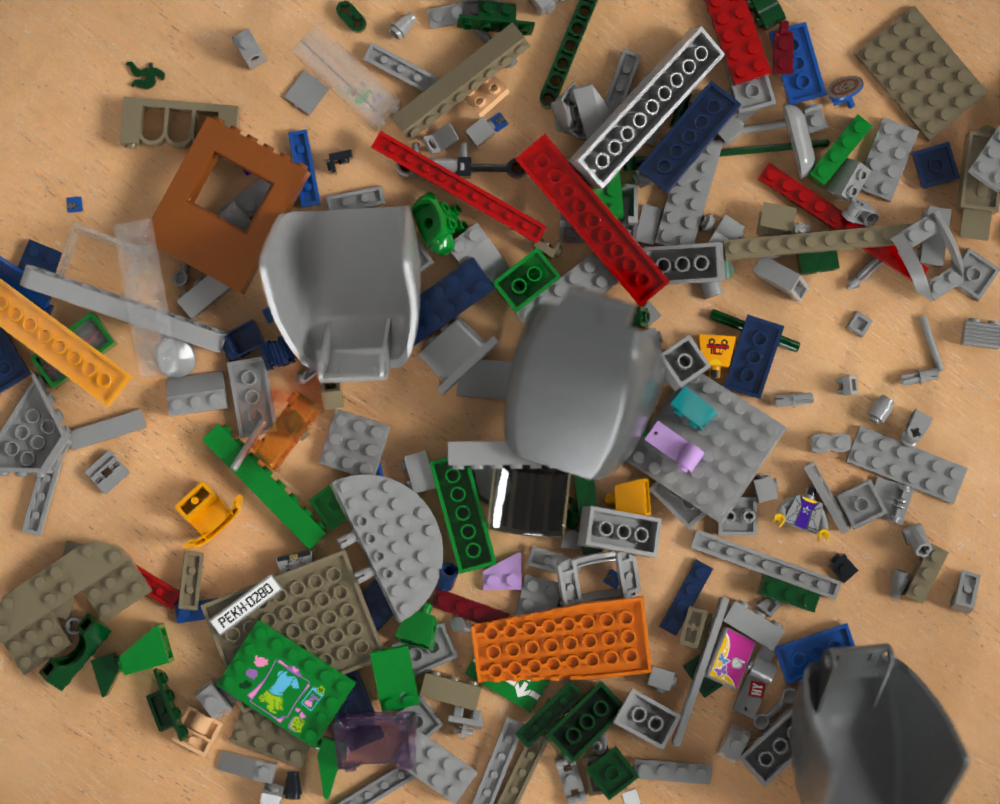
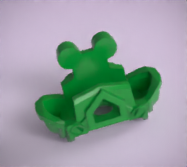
[411,192,469,255]

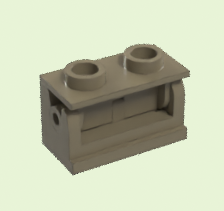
[679,606,712,651]

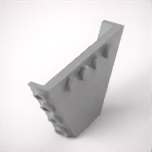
[0,372,73,477]

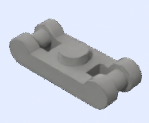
[555,757,588,804]

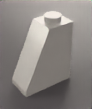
[753,257,810,303]

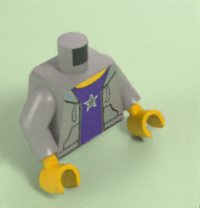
[771,486,830,543]

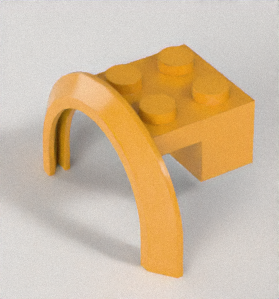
[174,481,244,549]

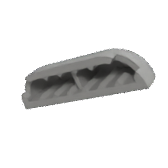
[782,104,815,179]

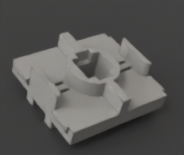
[85,450,130,495]

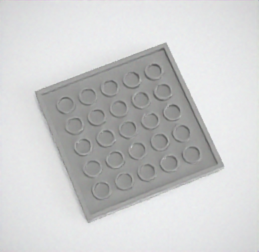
[626,373,787,524]

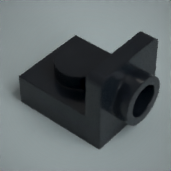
[326,149,353,175]
[828,553,859,583]

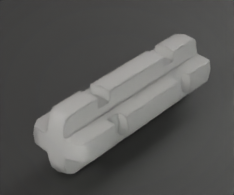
[793,222,811,234]

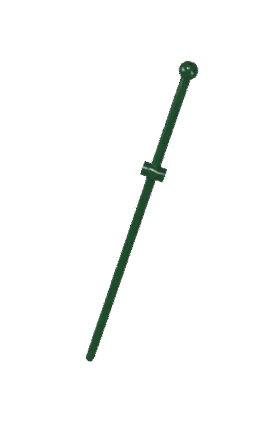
[624,140,830,171]

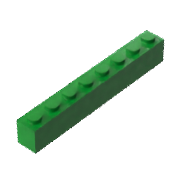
[202,424,327,550]

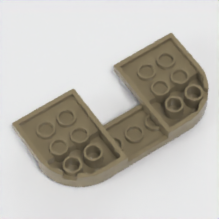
[0,541,153,675]

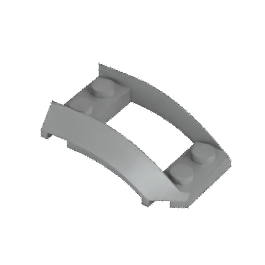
[890,209,964,301]
[554,551,641,607]

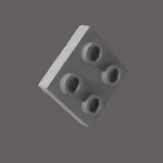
[718,497,757,535]

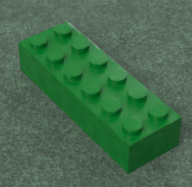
[429,457,497,574]

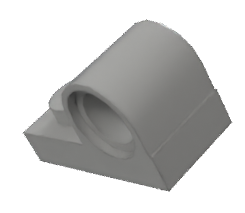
[950,569,981,614]

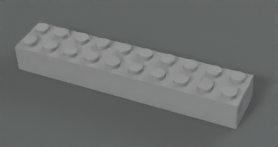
[568,26,725,189]

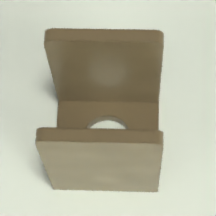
[757,202,797,236]

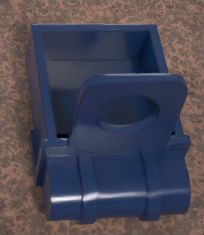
[223,319,265,362]

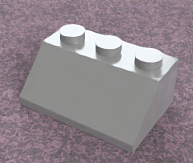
[167,371,229,417]

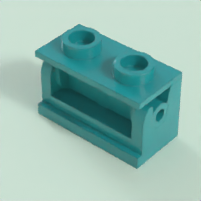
[670,386,717,431]

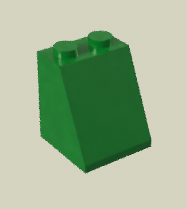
[118,624,174,676]

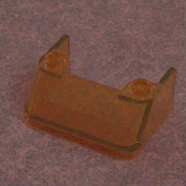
[252,391,325,472]

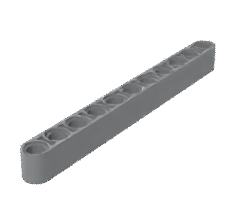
[20,265,227,352]

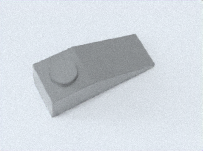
[217,750,278,784]

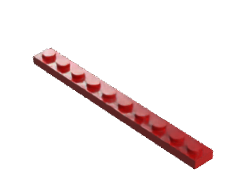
[371,131,547,244]
[758,163,929,281]

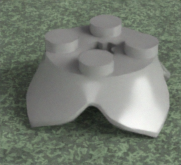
[551,82,587,141]

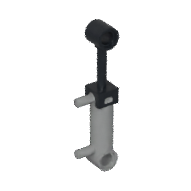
[396,142,526,179]

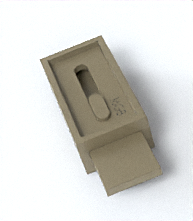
[956,126,1000,241]

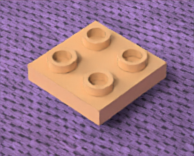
[464,76,510,118]
[171,705,224,757]

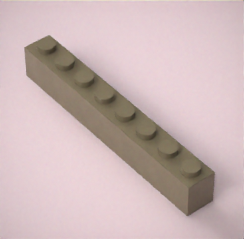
[392,22,530,140]

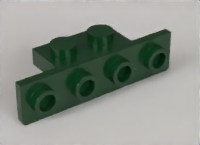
[457,0,535,36]
[146,668,189,742]

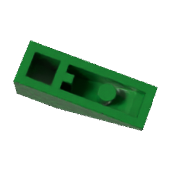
[315,736,346,800]

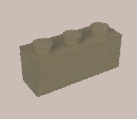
[902,543,949,604]
[420,670,482,710]

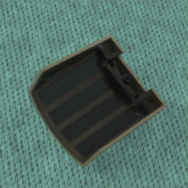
[488,465,571,537]

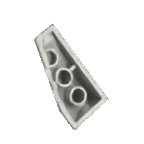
[573,84,613,140]

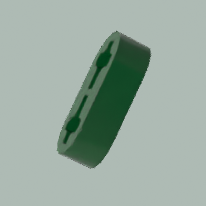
[336,1,367,33]

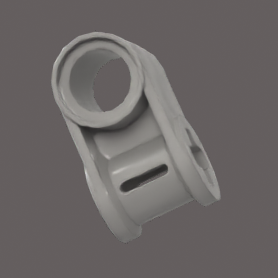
[842,197,879,226]
[901,409,933,447]

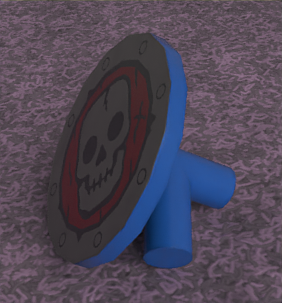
[826,76,864,109]

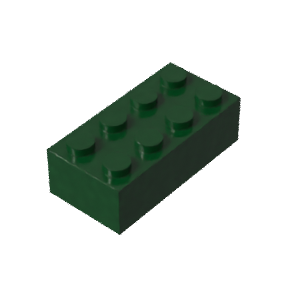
[543,681,623,764]

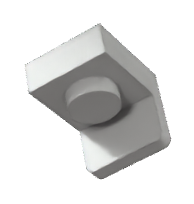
[803,103,828,134]

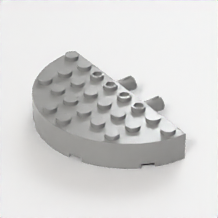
[329,475,443,623]

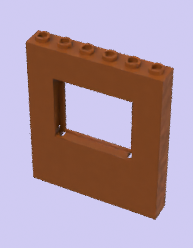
[141,116,311,295]

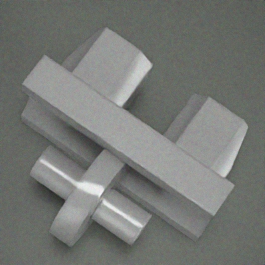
[448,706,483,740]

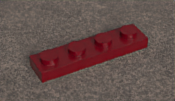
[431,588,510,623]

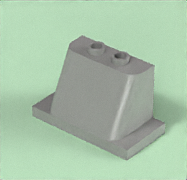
[418,317,499,396]

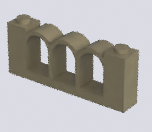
[120,97,240,150]

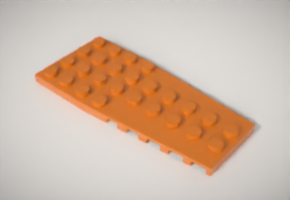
[471,596,652,683]

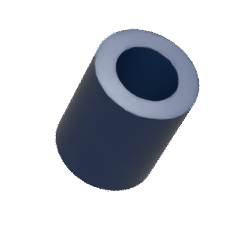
[436,562,459,591]

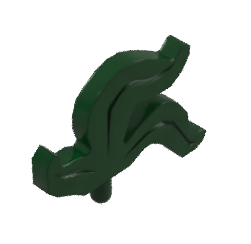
[126,62,165,90]

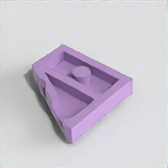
[483,552,522,590]

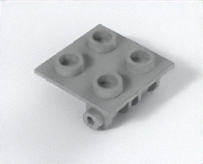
[874,477,914,525]

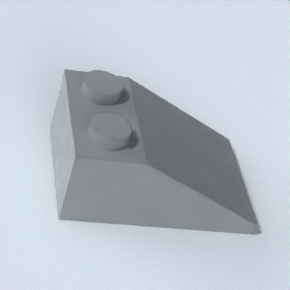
[450,223,510,282]
[613,688,681,750]

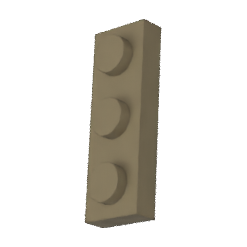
[178,551,204,611]

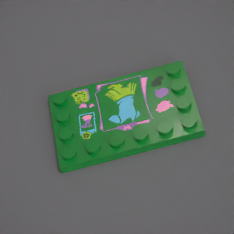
[216,619,356,748]

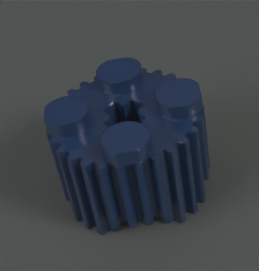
[260,335,298,371]

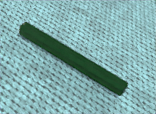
[710,309,800,352]

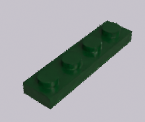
[515,680,584,748]

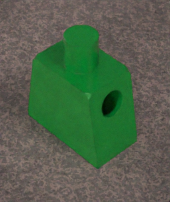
[395,603,438,651]

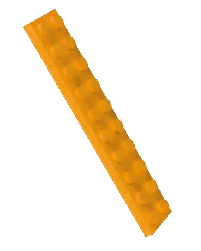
[0,279,132,408]

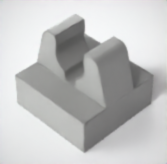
[836,375,858,395]

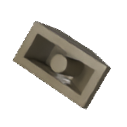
[320,382,344,410]

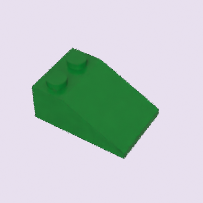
[492,247,561,314]
[370,644,420,712]

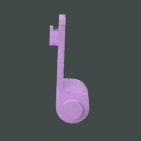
[644,421,705,473]

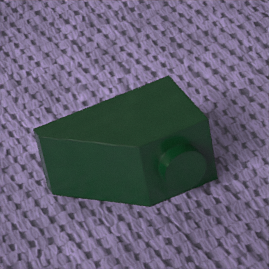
[90,652,120,697]

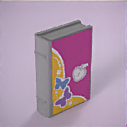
[704,627,757,690]

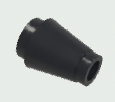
[283,772,303,800]

